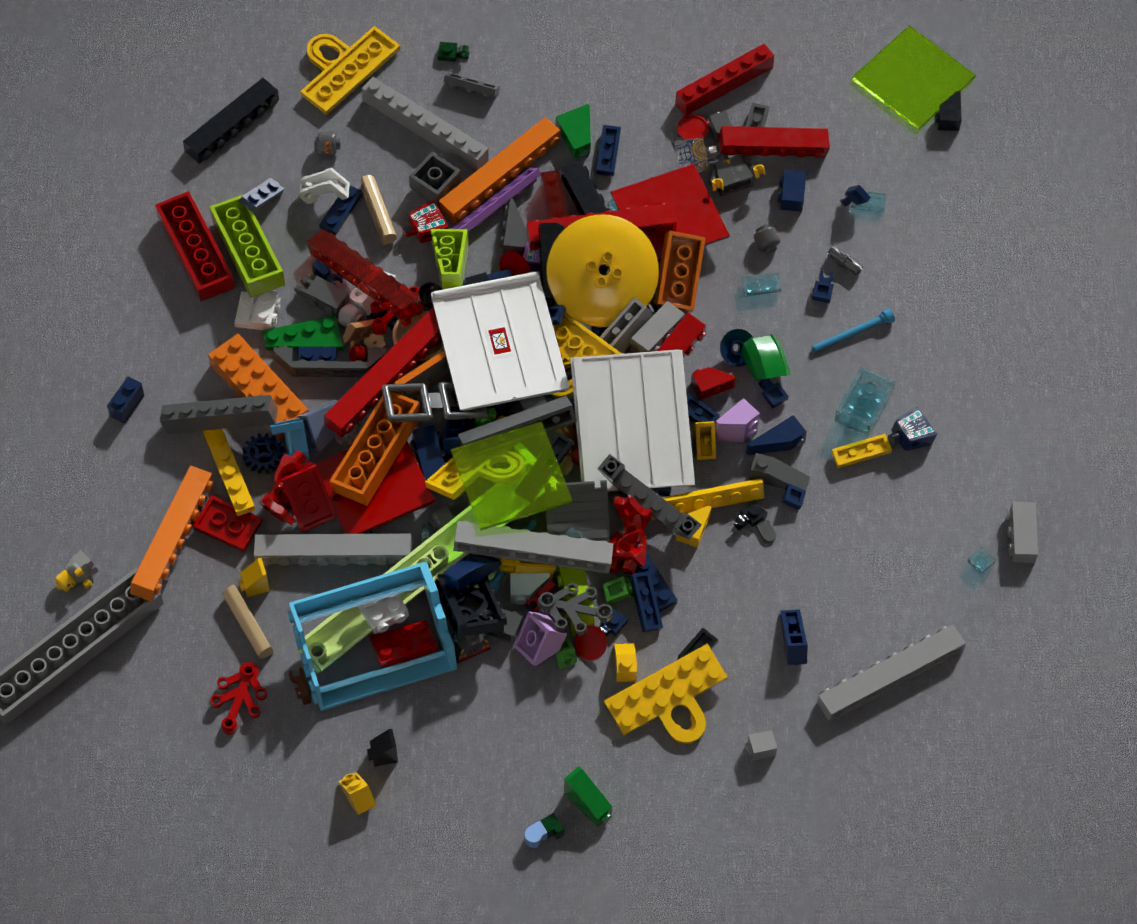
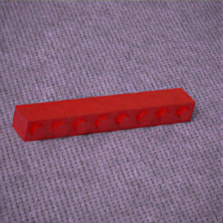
[526,203,677,251]

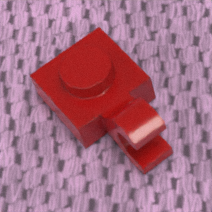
[525,580,555,613]

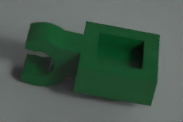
[437,42,470,62]

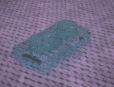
[741,272,782,296]

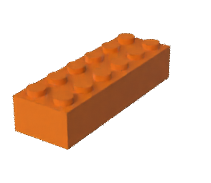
[208,334,308,441]
[330,392,423,506]

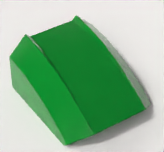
[741,334,791,380]

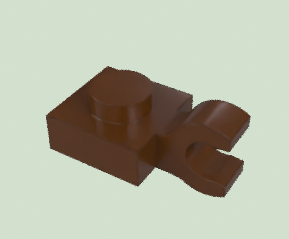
[289,668,311,705]

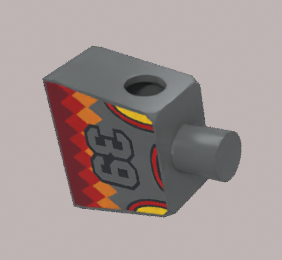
[452,633,491,664]

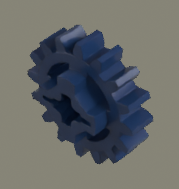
[242,433,284,474]

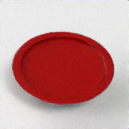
[677,114,709,141]
[499,252,529,276]
[574,625,607,661]

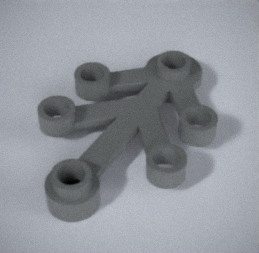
[538,583,613,635]

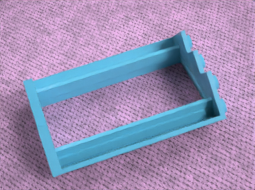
[287,562,457,711]

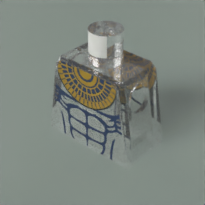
[674,138,718,173]

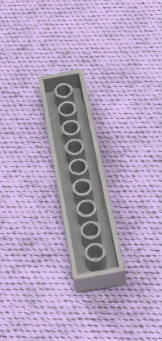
[0,568,163,726]

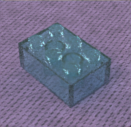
[835,367,895,437]

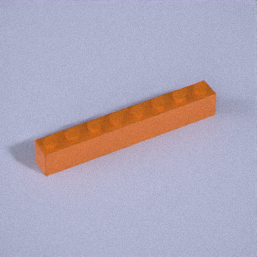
[439,117,560,224]
[130,465,213,602]

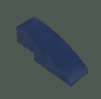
[444,555,502,592]

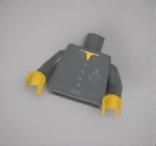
[709,153,766,197]

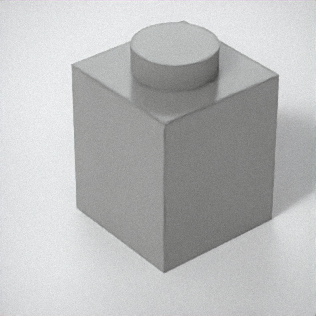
[745,730,777,761]

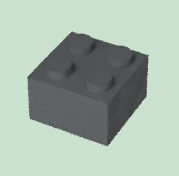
[409,152,461,207]

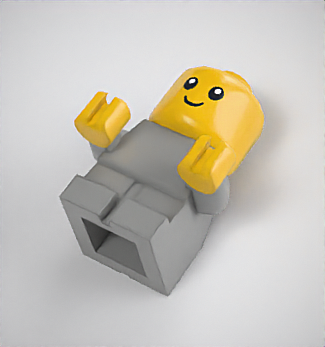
[55,550,98,592]

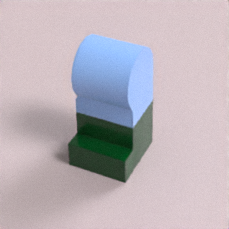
[525,813,564,848]

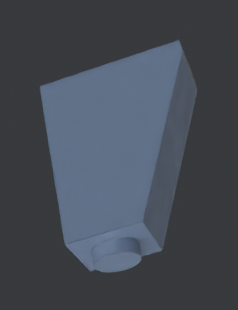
[298,400,339,452]

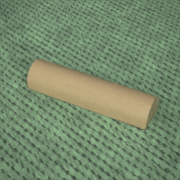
[360,175,397,245]
[222,584,274,659]

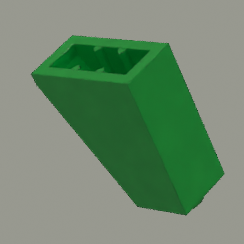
[555,104,591,159]
[564,766,612,827]

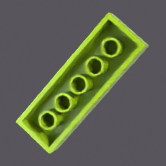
[209,195,285,298]

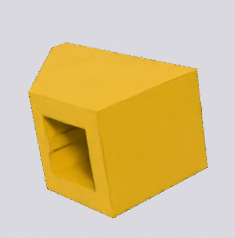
[338,772,377,815]

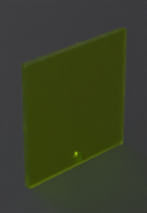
[852,25,976,130]
[451,421,572,531]

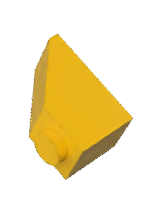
[676,506,712,548]
[238,558,269,598]
[614,643,637,682]

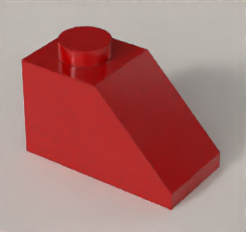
[691,367,736,401]

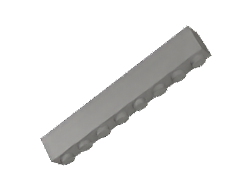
[362,77,489,171]
[453,521,613,573]
[254,534,412,566]
[817,625,966,722]

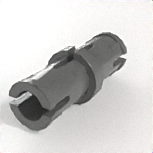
[827,245,863,276]

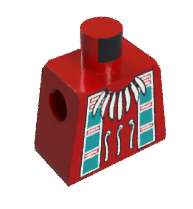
[402,200,448,243]

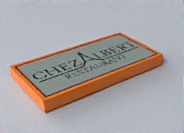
[395,350,450,398]

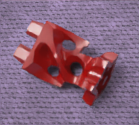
[259,450,314,525]
[609,495,652,574]

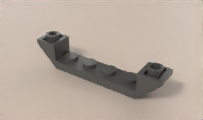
[273,346,387,378]
[598,454,702,540]

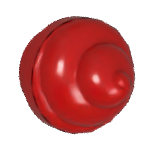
[349,345,368,362]

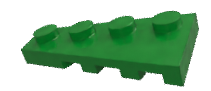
[262,315,344,351]

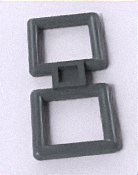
[381,382,489,422]

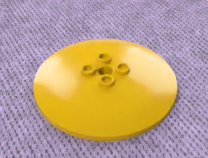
[546,215,659,327]

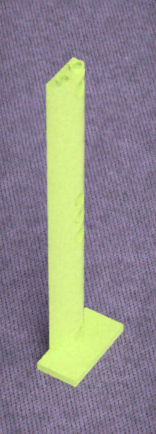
[297,443,559,674]

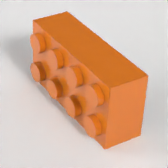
[654,231,706,313]

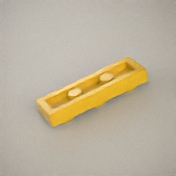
[831,434,892,469]

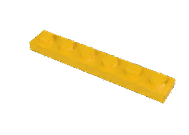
[202,429,255,516]
[650,478,764,520]

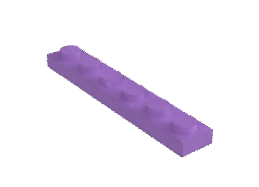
[451,167,542,234]

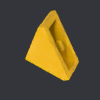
[694,421,716,460]

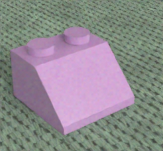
[715,398,759,443]
[513,612,567,666]

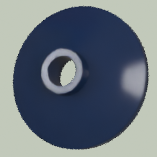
[720,329,753,366]

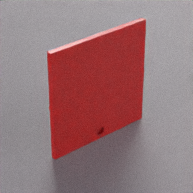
[611,164,730,262]
[315,441,435,534]

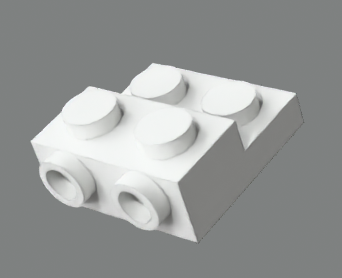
[234,291,281,330]
[357,594,409,634]

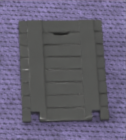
[544,480,610,543]

